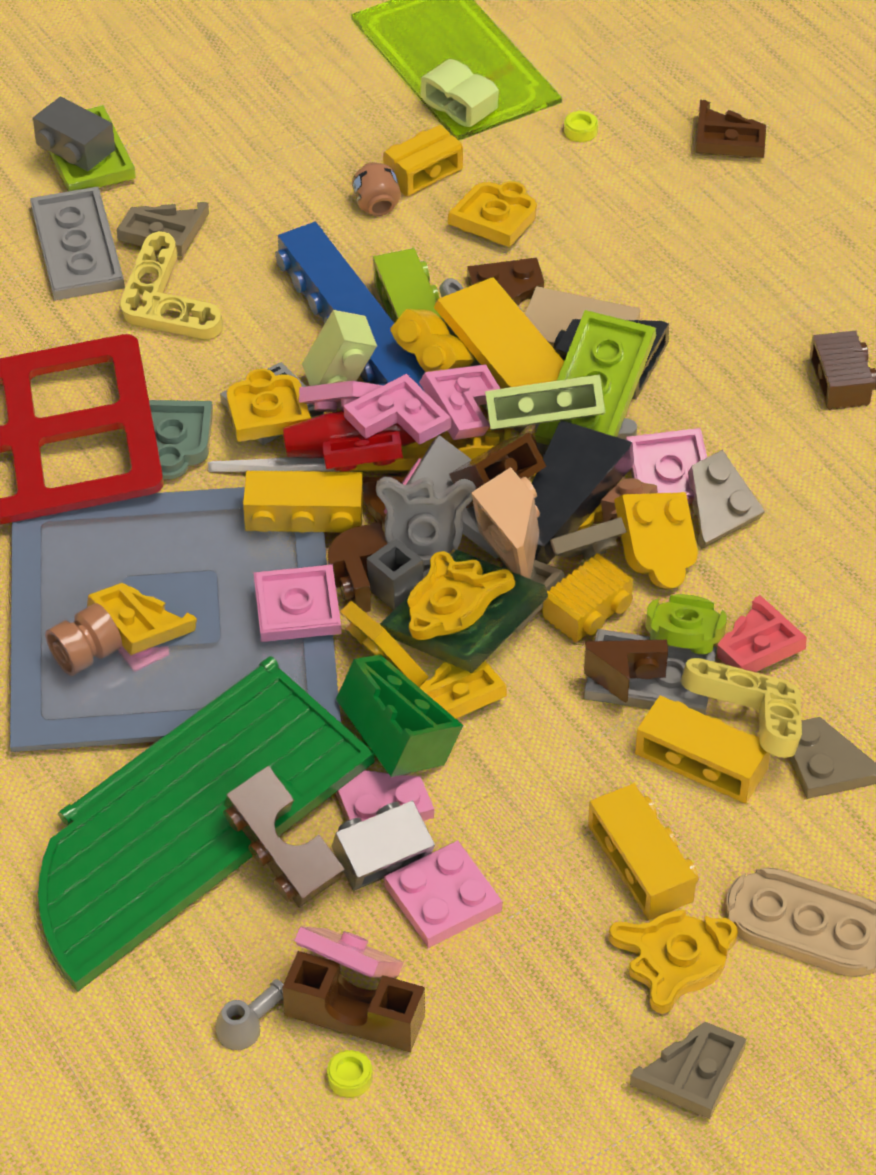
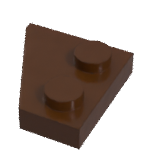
[695,100,766,158]
[467,257,544,306]

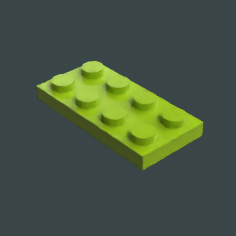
[535,310,656,445]

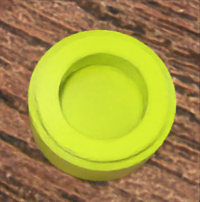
[564,111,598,142]
[327,1050,373,1098]

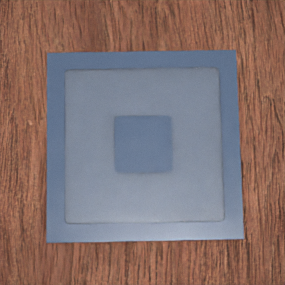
[10,487,341,752]

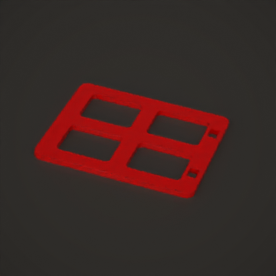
[0,334,164,525]

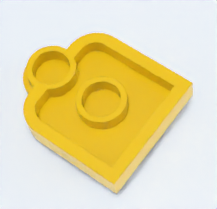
[448,181,537,247]
[227,369,311,442]
[614,492,698,589]

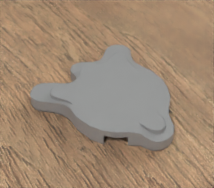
[376,477,476,578]

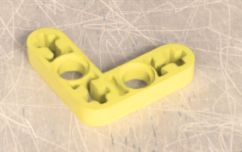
[120,231,223,340]
[680,658,802,758]

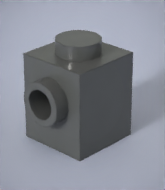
[367,538,424,611]

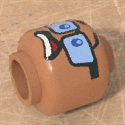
[352,162,401,216]

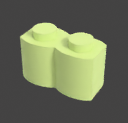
[421,59,499,127]

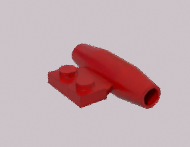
[283,411,416,472]

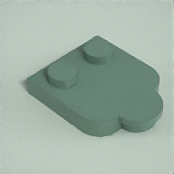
[149,400,213,479]

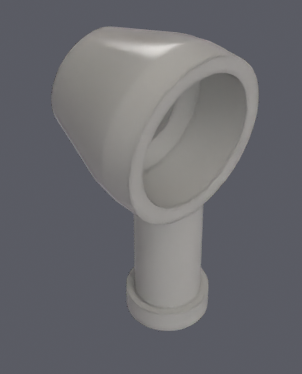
[215,979,283,1050]

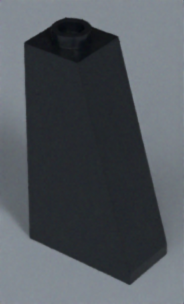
[532,420,634,564]

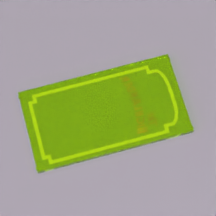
[351,0,562,140]

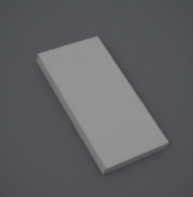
[30,187,125,301]

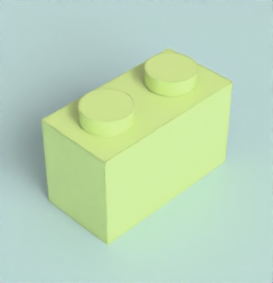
[302,310,377,386]

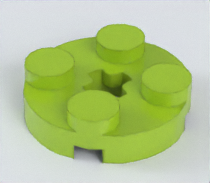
[645,594,727,654]

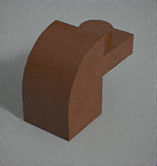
[328,522,388,612]

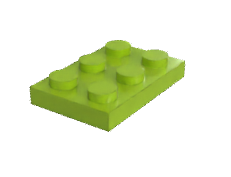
[49,105,136,192]

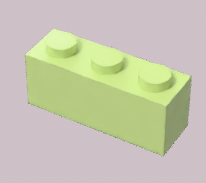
[485,375,605,431]

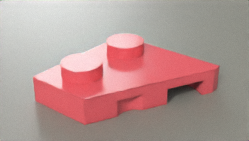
[717,595,807,672]

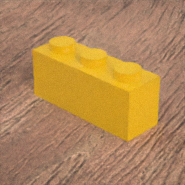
[243,471,363,533]
[635,695,770,804]
[588,783,699,920]

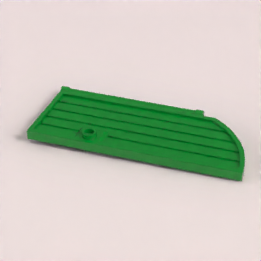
[38,656,375,992]

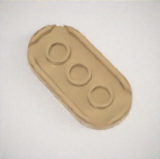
[725,868,876,977]

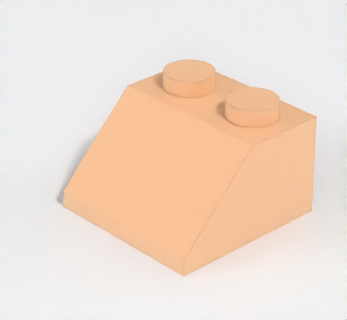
[471,467,540,587]

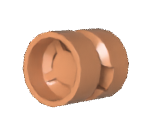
[45,603,122,676]

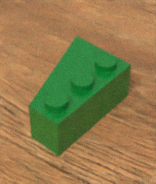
[336,654,464,777]

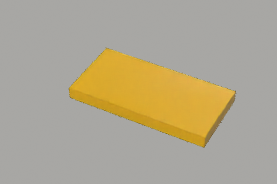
[434,277,564,389]

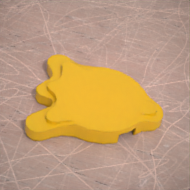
[407,551,515,640]
[609,910,738,1014]

